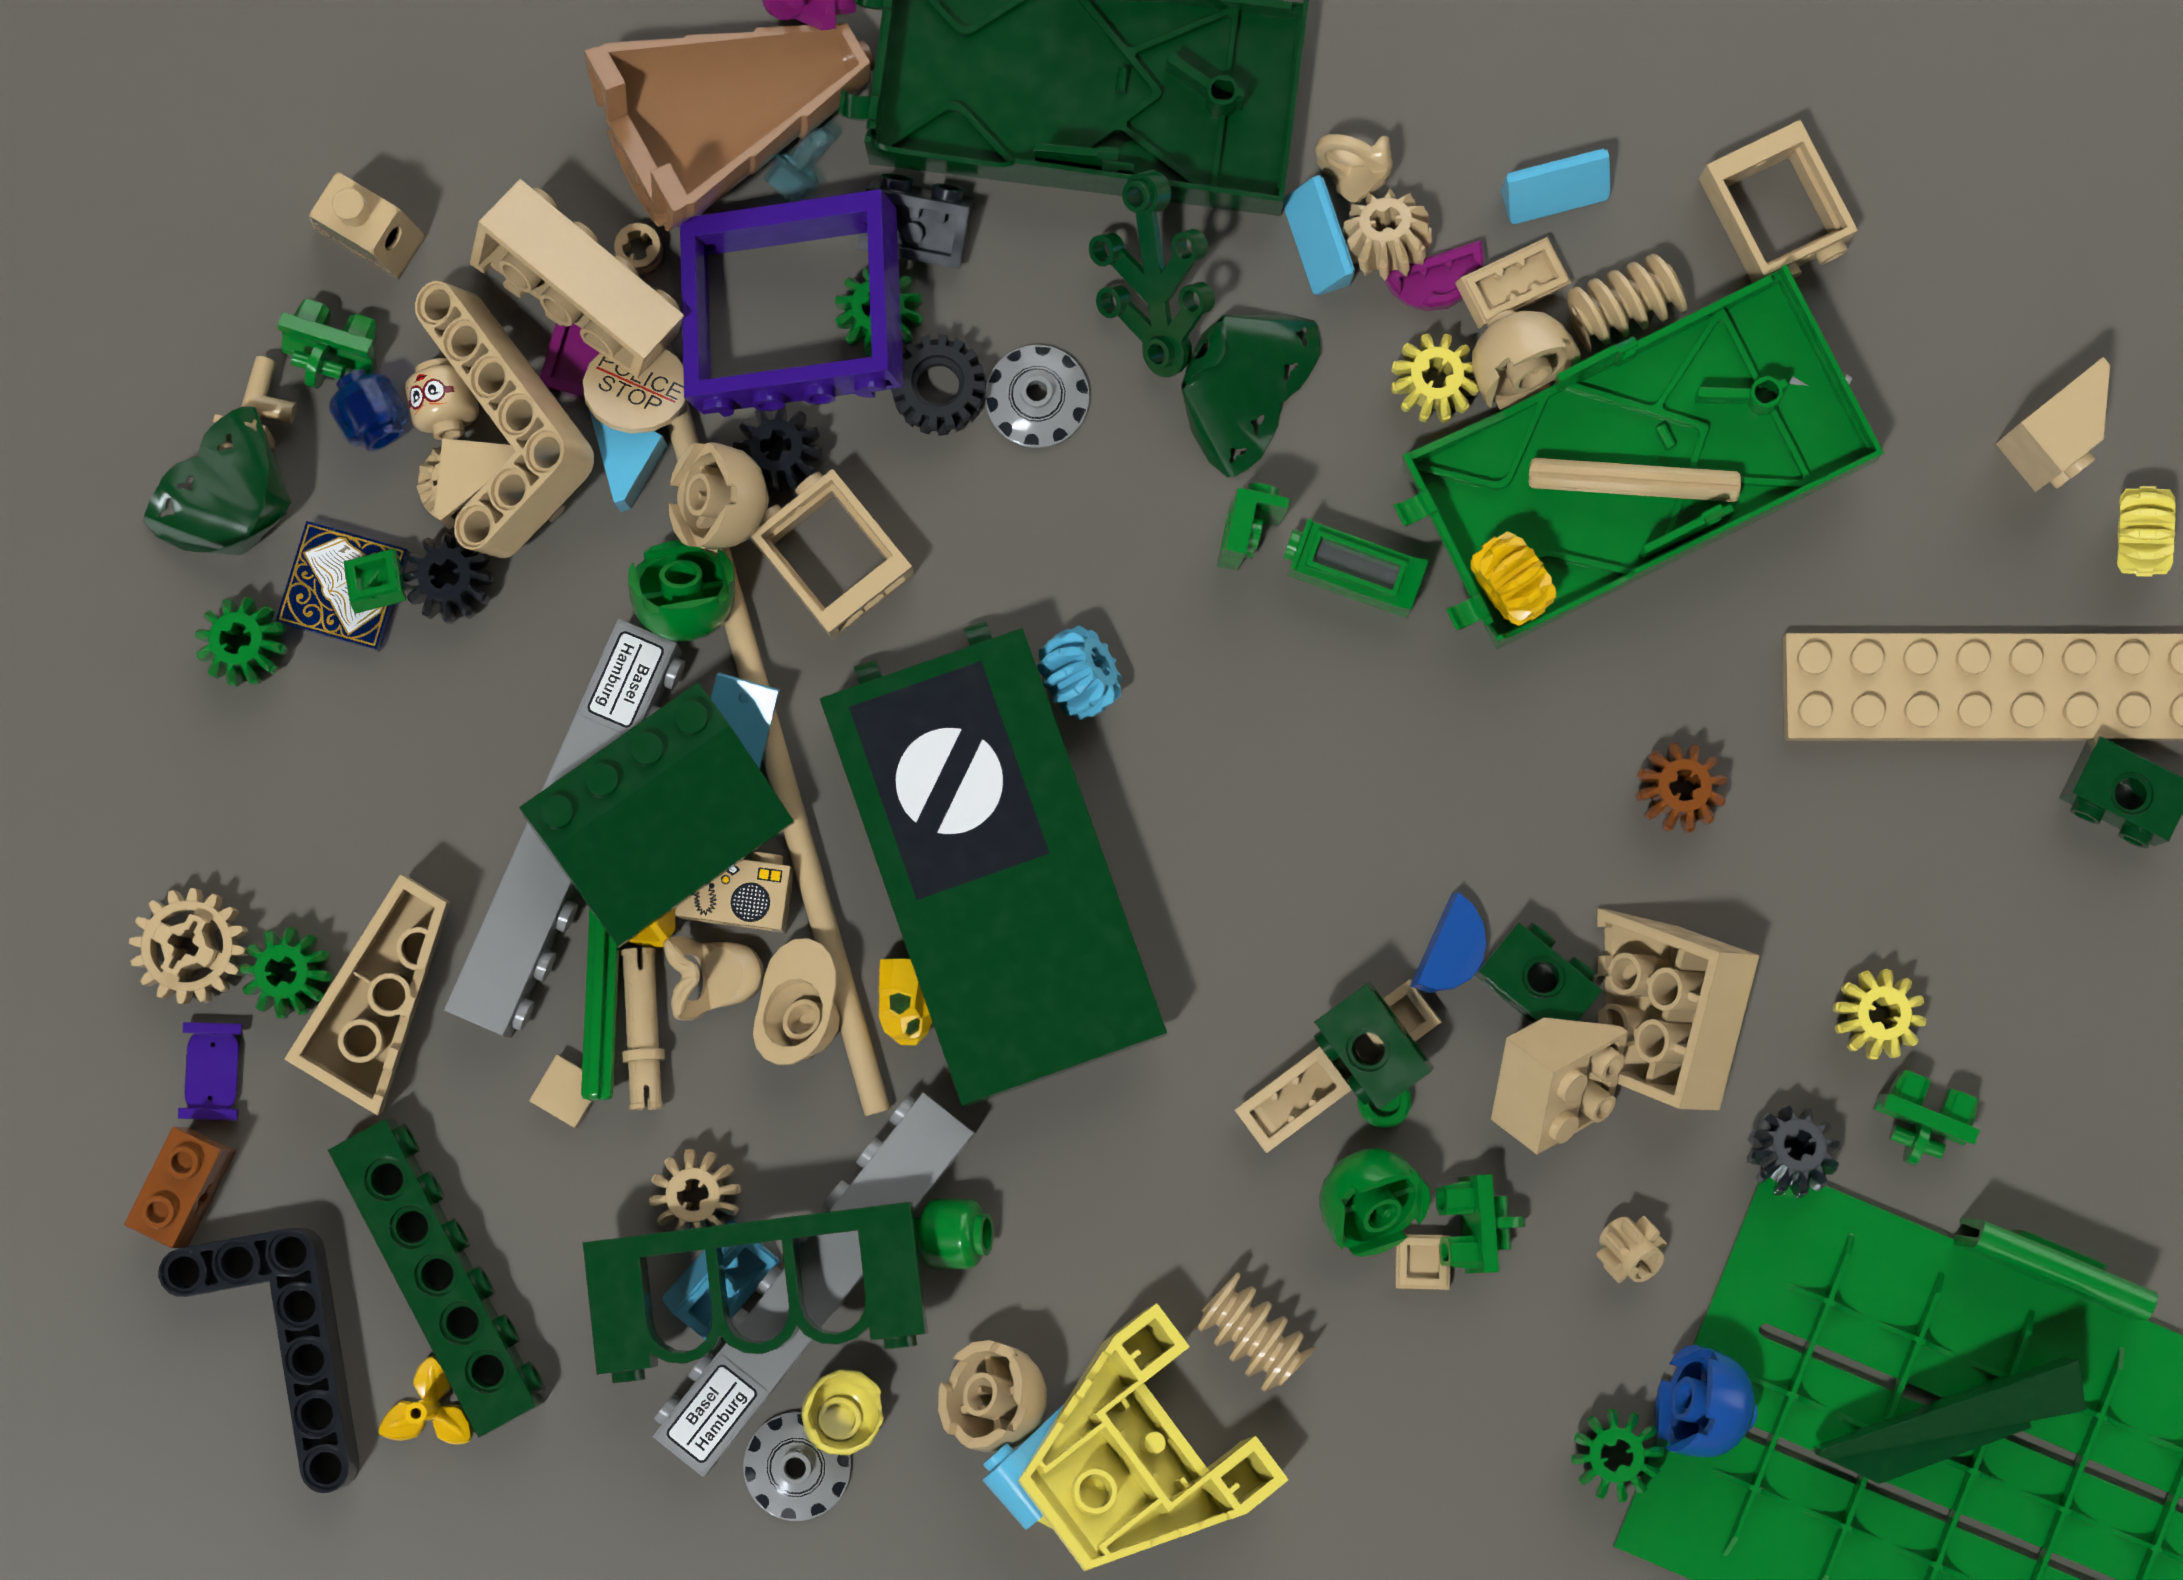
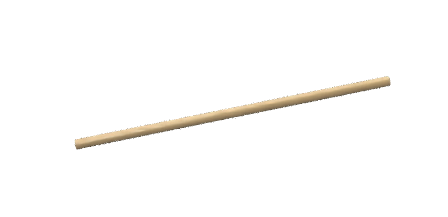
[665,343,890,1117]

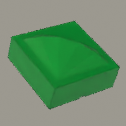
[343,548,407,614]

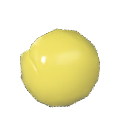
[801,1369,884,1456]

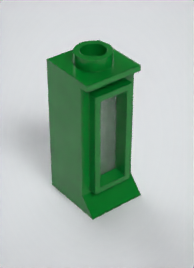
[1283,518,1429,618]

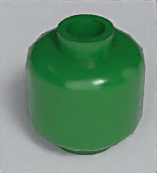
[915,1199,994,1269]

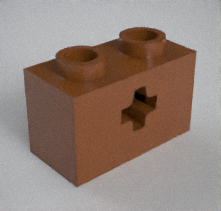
[124,1127,236,1248]

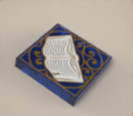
[276,521,410,652]

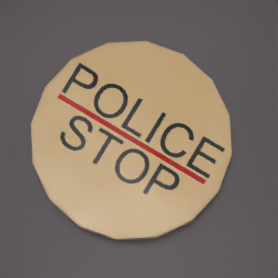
[583,349,686,434]

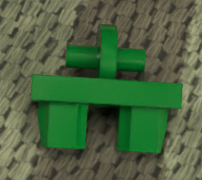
[277,298,377,389]
[1873,1070,1980,1166]
[1435,1174,1525,1274]

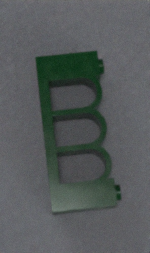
[582,1202,928,1383]

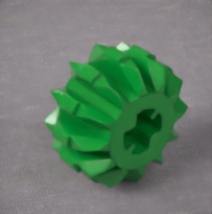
[835,267,923,356]
[195,597,288,687]
[240,927,334,1019]
[1571,1409,1664,1502]

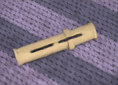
[621,947,665,1111]

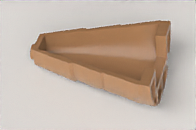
[584,23,875,231]

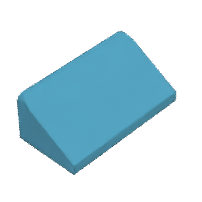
[1500,148,1611,224]
[1283,175,1355,295]
[662,1220,781,1340]

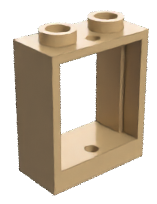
[1698,120,1858,283]
[751,469,915,640]

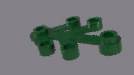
[1089,170,1215,378]

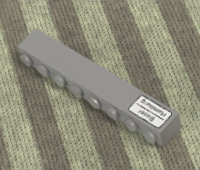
[444,619,685,1038]
[652,1093,975,1477]

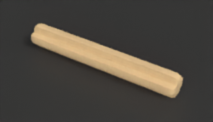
[1528,458,1741,502]

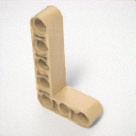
[415,280,594,558]

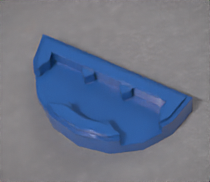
[1410,892,1487,993]

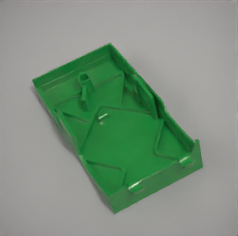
[1393,264,1884,650]

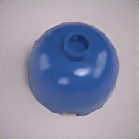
[1654,1345,1757,1458]

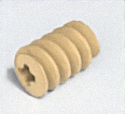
[1567,254,1687,352]
[1197,1272,1316,1393]

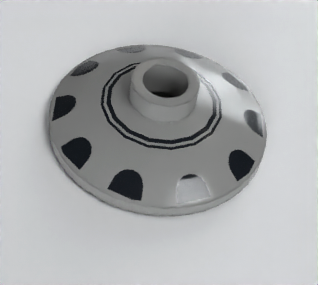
[985,345,1089,449]
[743,1412,851,1521]

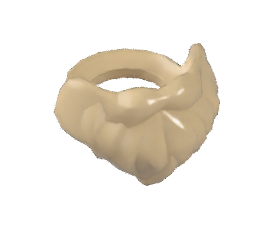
[1315,134,1393,204]

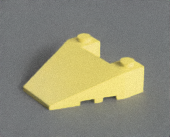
[1018,1303,1289,1571]

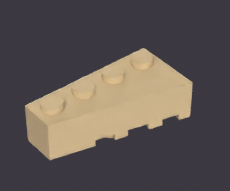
[470,179,684,378]
[284,874,451,1116]

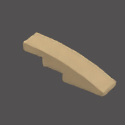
[1234,979,1442,1153]

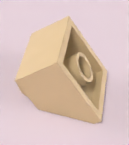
[1996,357,2110,492]

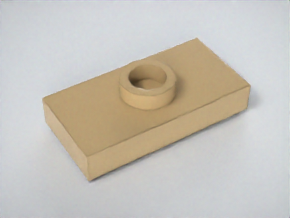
[1455,237,1571,329]

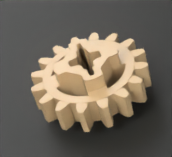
[129,888,250,1005]

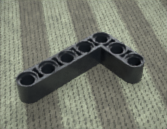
[158,1228,359,1493]

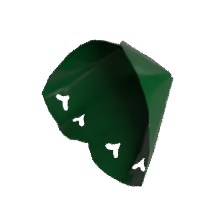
[1181,314,1320,477]
[143,406,292,555]

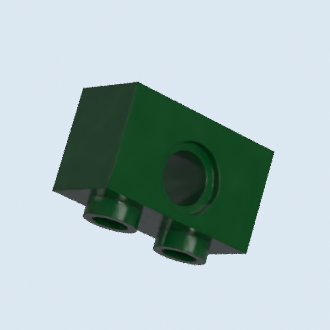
[2059,736,2183,849]
[1474,922,1603,1023]
[1314,981,1434,1110]

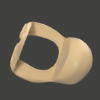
[664,936,765,1021]

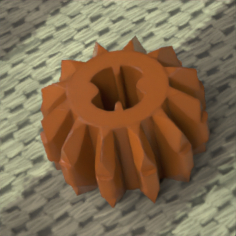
[1635,743,1727,833]

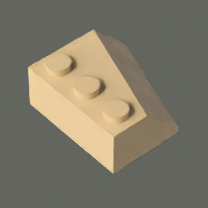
[1597,908,1760,1110]

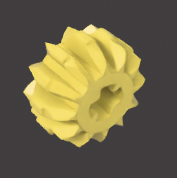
[1391,333,1479,423]
[2117,486,2176,577]
[1833,969,1926,1060]

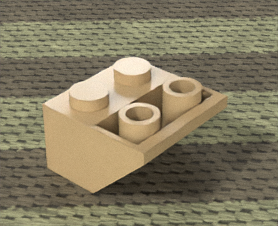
[1491,1017,1628,1155]

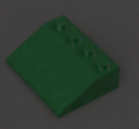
[519,682,794,948]

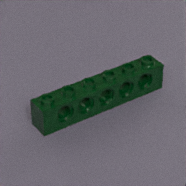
[328,1119,545,1438]

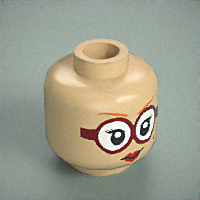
[405,358,479,440]

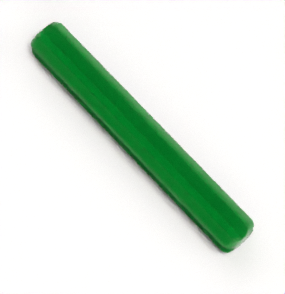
[581,908,620,1101]

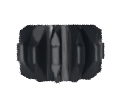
[733,407,823,496]
[402,533,495,624]
[1747,1105,1841,1199]

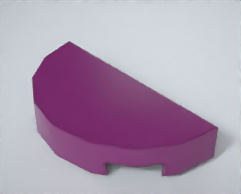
[1382,240,1484,312]

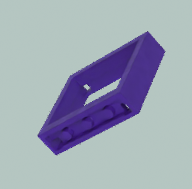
[680,189,904,417]

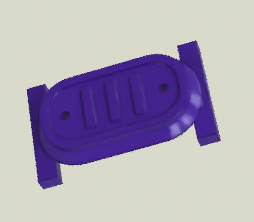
[178,1022,243,1120]

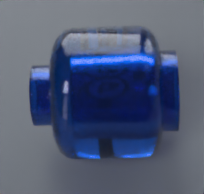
[329,369,408,451]

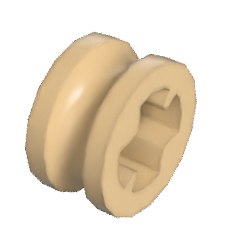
[614,223,664,276]

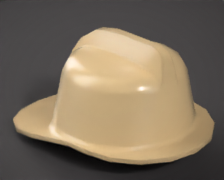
[753,938,840,1065]

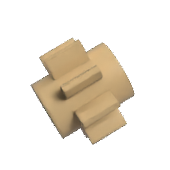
[1596,1216,1667,1283]

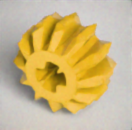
[1471,531,1556,626]

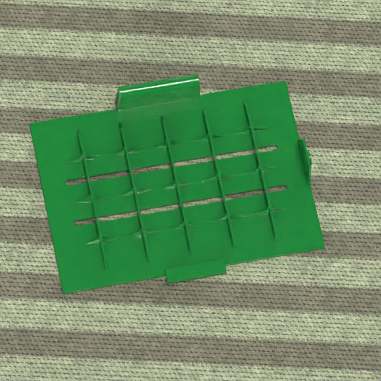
[1612,1178,2183,1580]

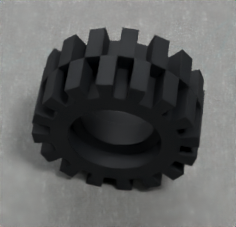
[891,334,986,436]

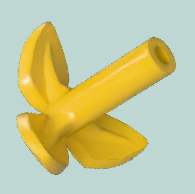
[378,1356,473,1445]

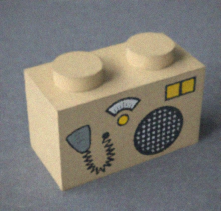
[675,852,795,933]

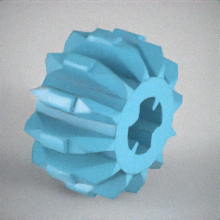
[1037,625,1122,720]

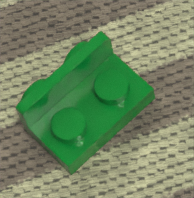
[1217,483,1290,571]

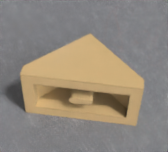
[434,438,515,530]

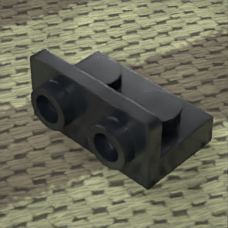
[857,174,975,269]

